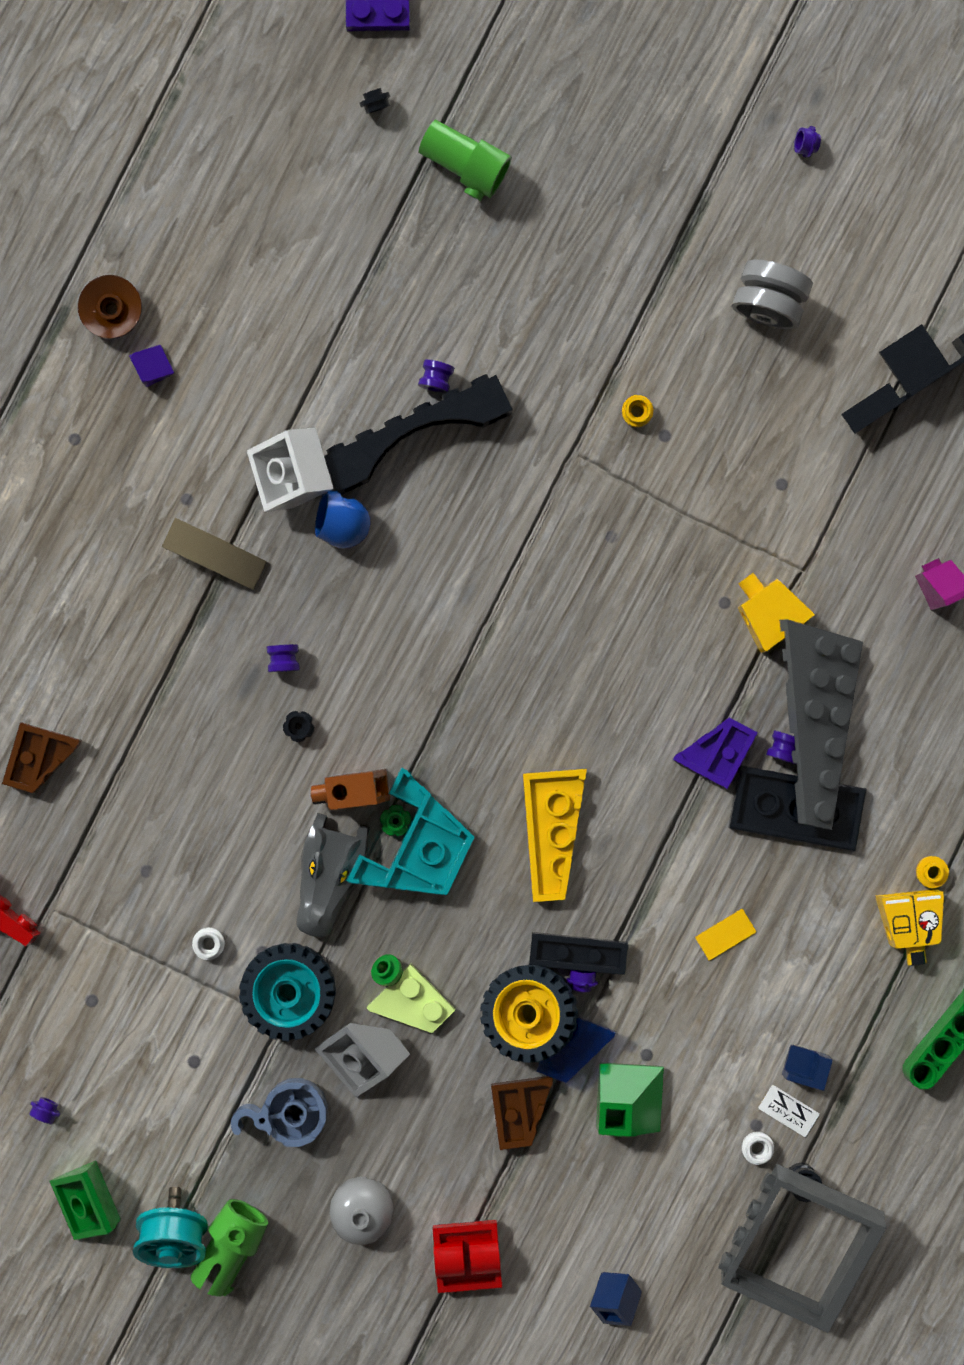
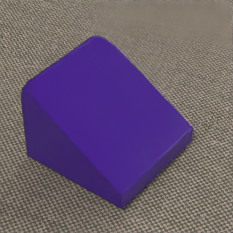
[129,345,175,387]

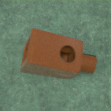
[311,769,390,810]

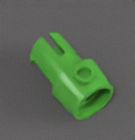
[418,119,512,201]
[190,1199,268,1297]

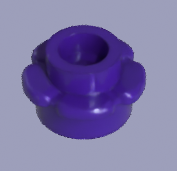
[794,126,821,158]
[566,970,598,992]
[29,1097,60,1124]

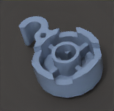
[231,1078,328,1147]

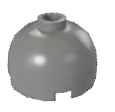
[329,1176,394,1245]

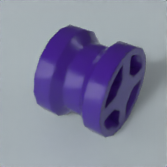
[418,359,455,394]
[266,644,300,672]
[766,730,797,765]

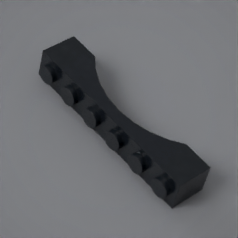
[324,374,513,495]

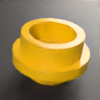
[621,395,654,427]
[916,856,949,888]

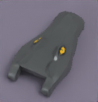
[296,813,370,937]

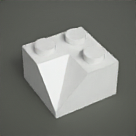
[247,427,333,512]

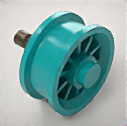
[133,1187,208,1268]

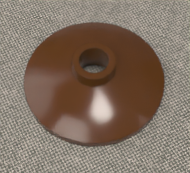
[78,275,142,339]

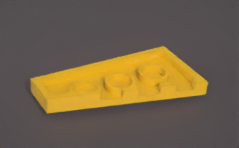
[523,769,587,902]

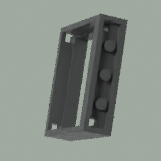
[718,1164,887,1333]

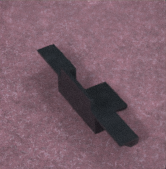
[841,324,964,434]

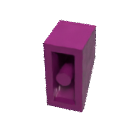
[915,558,964,610]

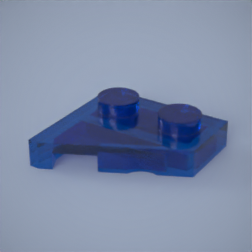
[536,1017,617,1083]

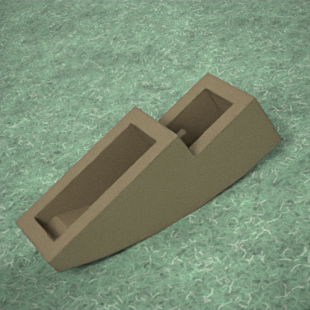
[161,518,267,590]

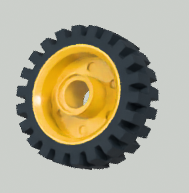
[480,965,579,1063]

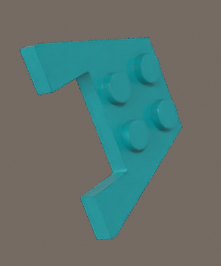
[346,768,475,895]

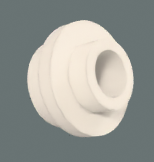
[192,927,225,960]
[742,1132,774,1165]

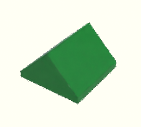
[49,1160,121,1240]

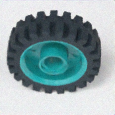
[239,943,336,1041]

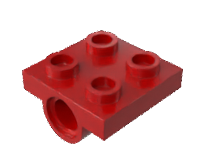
[432,1220,502,1293]

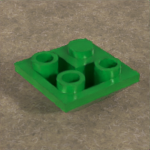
[596,1063,664,1137]

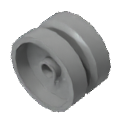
[731,259,813,330]

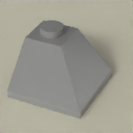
[315,1023,410,1098]

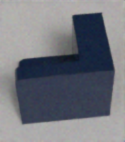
[782,1044,833,1091]
[590,1272,642,1326]

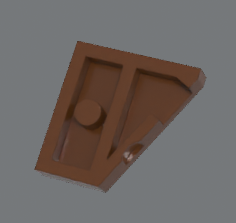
[2,722,82,793]
[491,1075,553,1150]

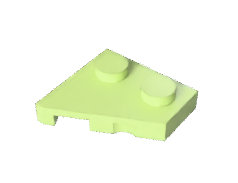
[366,964,455,1033]

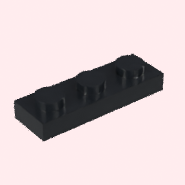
[529,932,628,975]

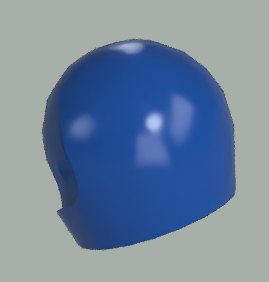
[315,491,371,549]

